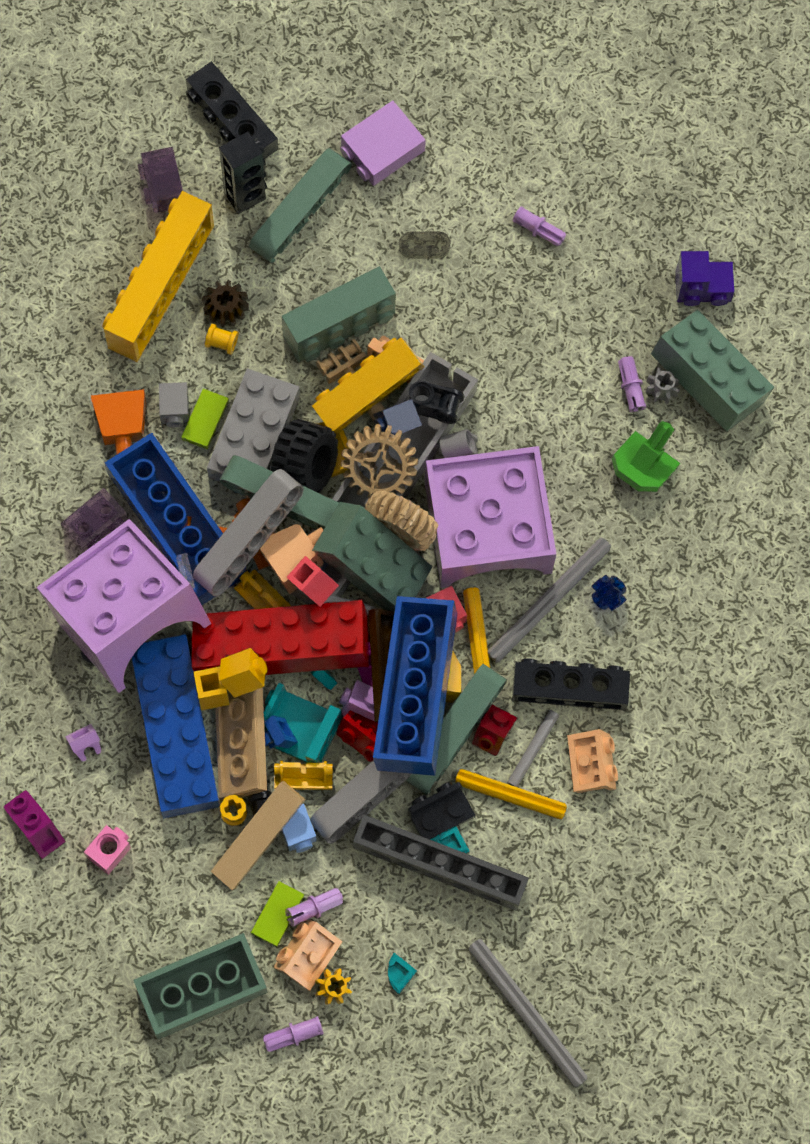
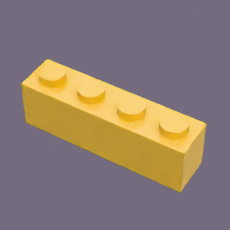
[312,338,425,435]

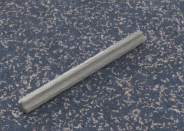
[488,537,611,663]
[469,939,587,1087]

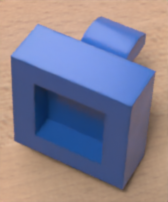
[264,716,298,749]

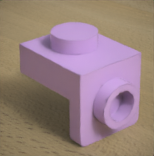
[339,680,375,722]

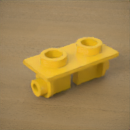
[234,569,291,609]
[274,760,333,790]

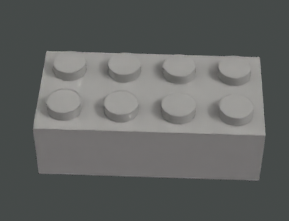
[207,368,300,482]

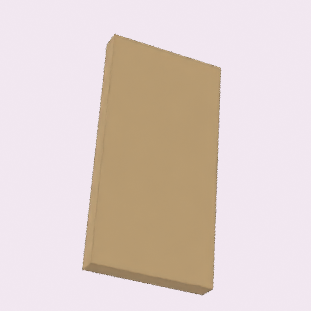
[215,688,267,801]

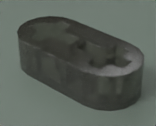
[399,231,451,259]

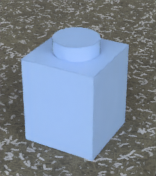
[282,804,317,853]

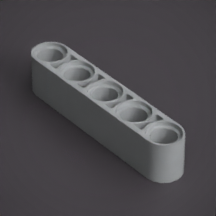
[193,469,304,596]
[310,760,411,844]

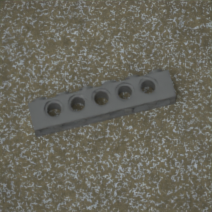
[353,815,529,911]

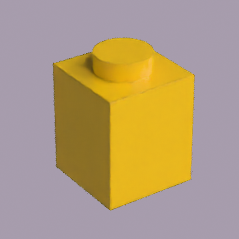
[219,648,267,698]
[194,667,230,711]

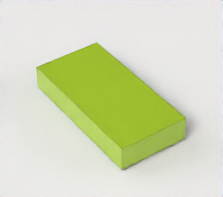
[181,388,229,450]
[251,881,305,947]

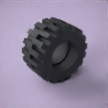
[271,419,338,493]

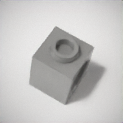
[159,382,189,427]

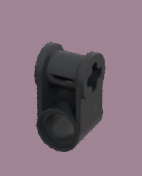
[409,381,465,424]

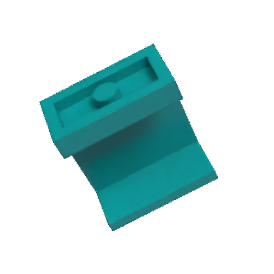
[264,683,343,763]

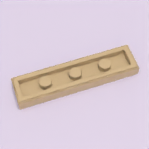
[210,781,306,890]

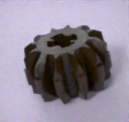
[202,279,249,328]

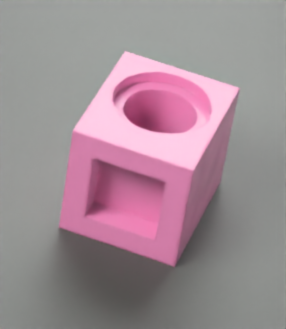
[84,825,131,875]

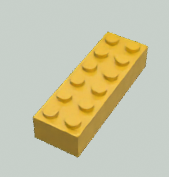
[102,191,214,362]

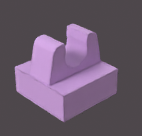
[65,724,101,761]

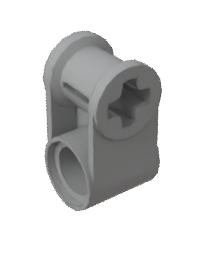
[440,429,478,458]

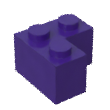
[675,251,734,306]

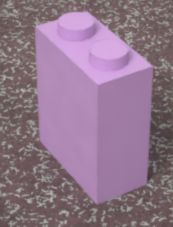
[340,101,426,186]

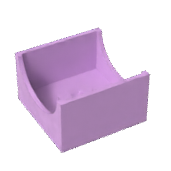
[424,446,556,588]
[37,519,211,693]

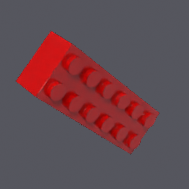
[192,600,369,675]

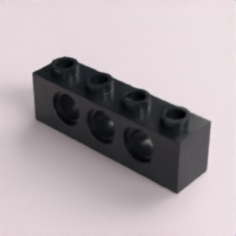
[186,61,278,159]
[219,132,267,214]
[512,658,630,711]

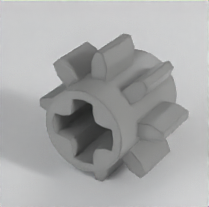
[646,368,680,404]

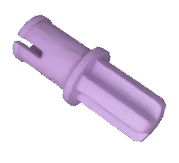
[513,206,566,246]
[618,356,647,412]
[285,888,343,927]
[263,1016,324,1052]

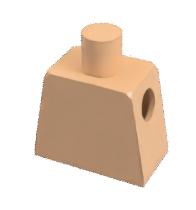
[260,524,324,594]

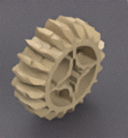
[341,424,418,499]
[365,491,439,551]

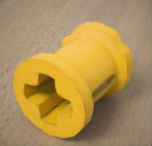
[205,323,239,355]
[220,795,247,826]

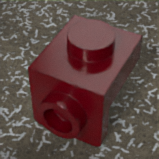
[472,704,518,756]

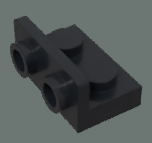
[408,782,476,840]

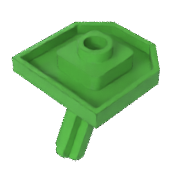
[612,421,680,492]

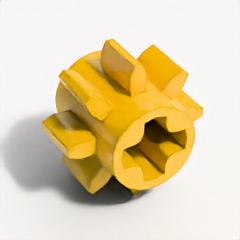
[315,968,352,1005]

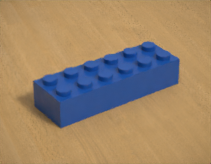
[104,433,247,605]
[373,596,457,776]
[132,634,220,819]

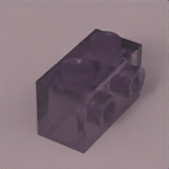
[137,147,183,213]
[60,488,128,553]

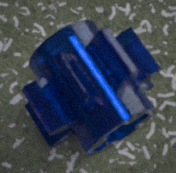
[591,575,627,611]

